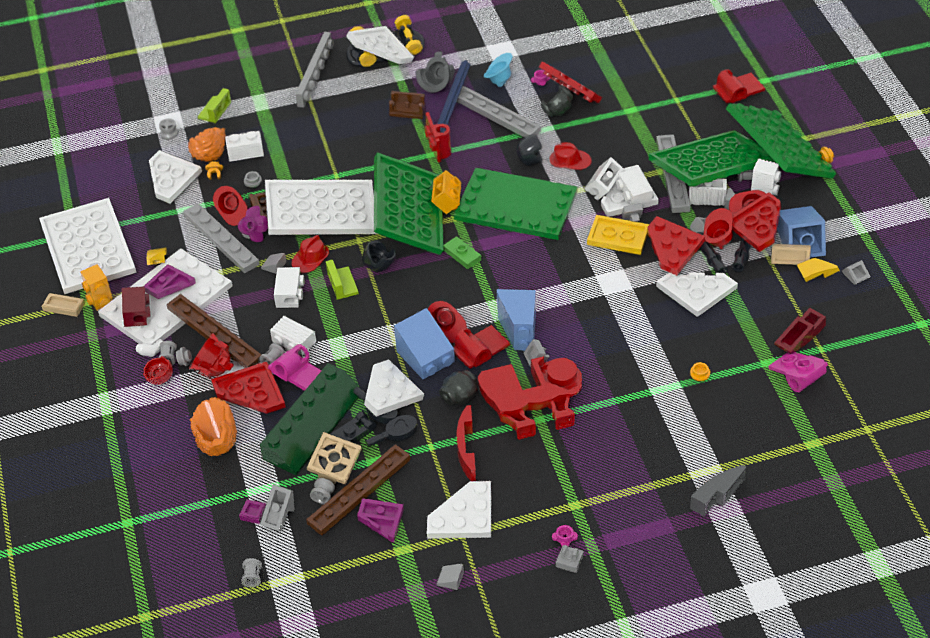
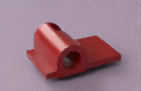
[713,69,765,104]
[424,112,451,162]
[453,325,510,369]

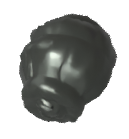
[540,85,573,117]
[439,370,478,406]

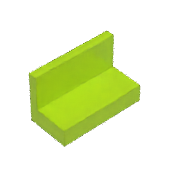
[198,88,231,123]
[326,260,359,300]

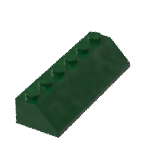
[260,363,360,475]

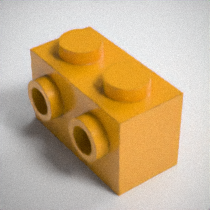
[431,170,461,214]
[80,264,113,311]

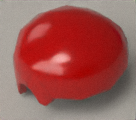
[143,356,173,385]

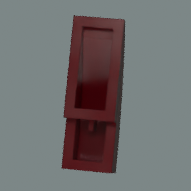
[775,308,826,354]

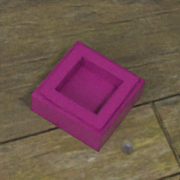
[239,499,266,524]

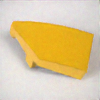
[147,248,168,265]
[797,258,840,282]

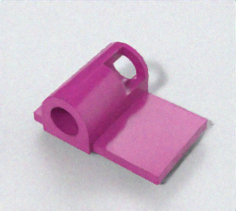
[268,344,321,391]
[768,352,828,392]

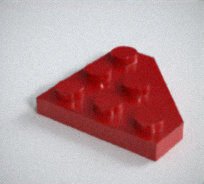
[539,61,602,103]
[732,192,781,252]
[647,216,705,276]
[211,361,286,414]

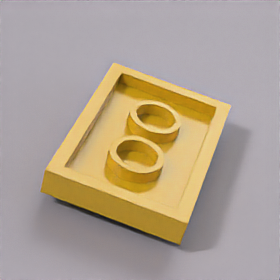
[587,215,649,255]

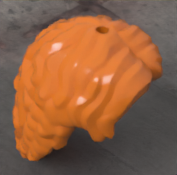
[188,127,226,162]
[190,397,237,456]

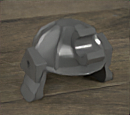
[416,51,455,92]

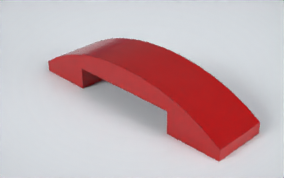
[457,405,476,482]

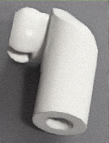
[136,339,163,357]

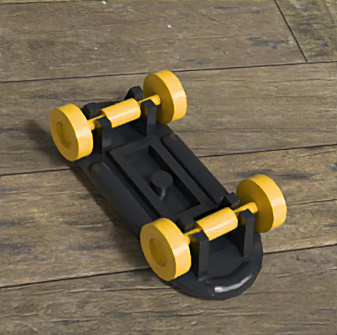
[346,15,425,67]

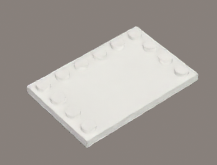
[265,180,377,235]
[39,198,136,294]
[98,249,232,345]

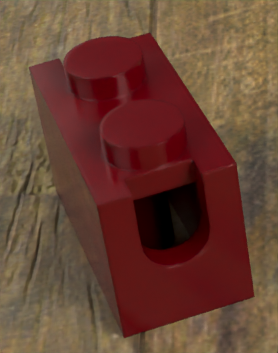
[122,286,151,327]

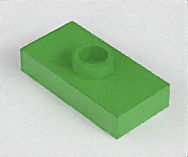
[443,236,481,269]

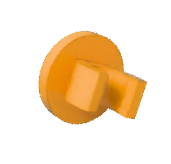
[205,162,223,180]

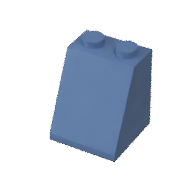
[777,206,826,257]
[497,289,536,351]
[394,308,455,379]

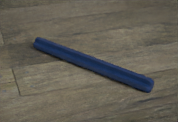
[437,60,471,133]

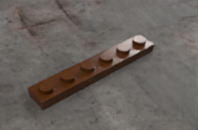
[167,293,261,368]
[306,444,410,536]

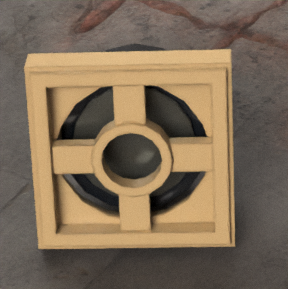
[307,432,362,485]

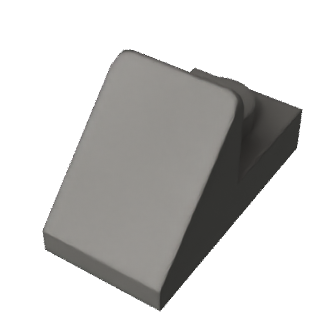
[260,484,294,531]

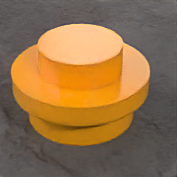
[818,146,834,163]
[690,362,710,381]

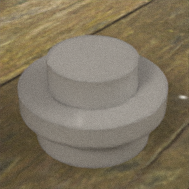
[244,171,262,188]
[176,347,192,366]

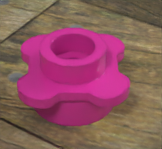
[531,70,551,86]
[552,525,578,547]

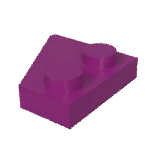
[144,264,196,299]
[357,498,404,542]

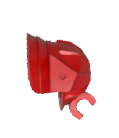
[189,333,234,379]

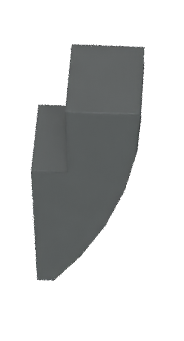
[690,465,747,517]

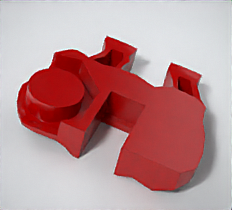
[478,356,582,439]

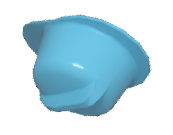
[484,53,513,87]

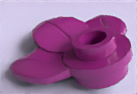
[238,206,268,242]

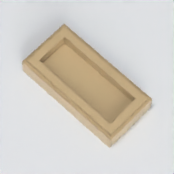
[771,244,811,265]
[42,293,85,317]

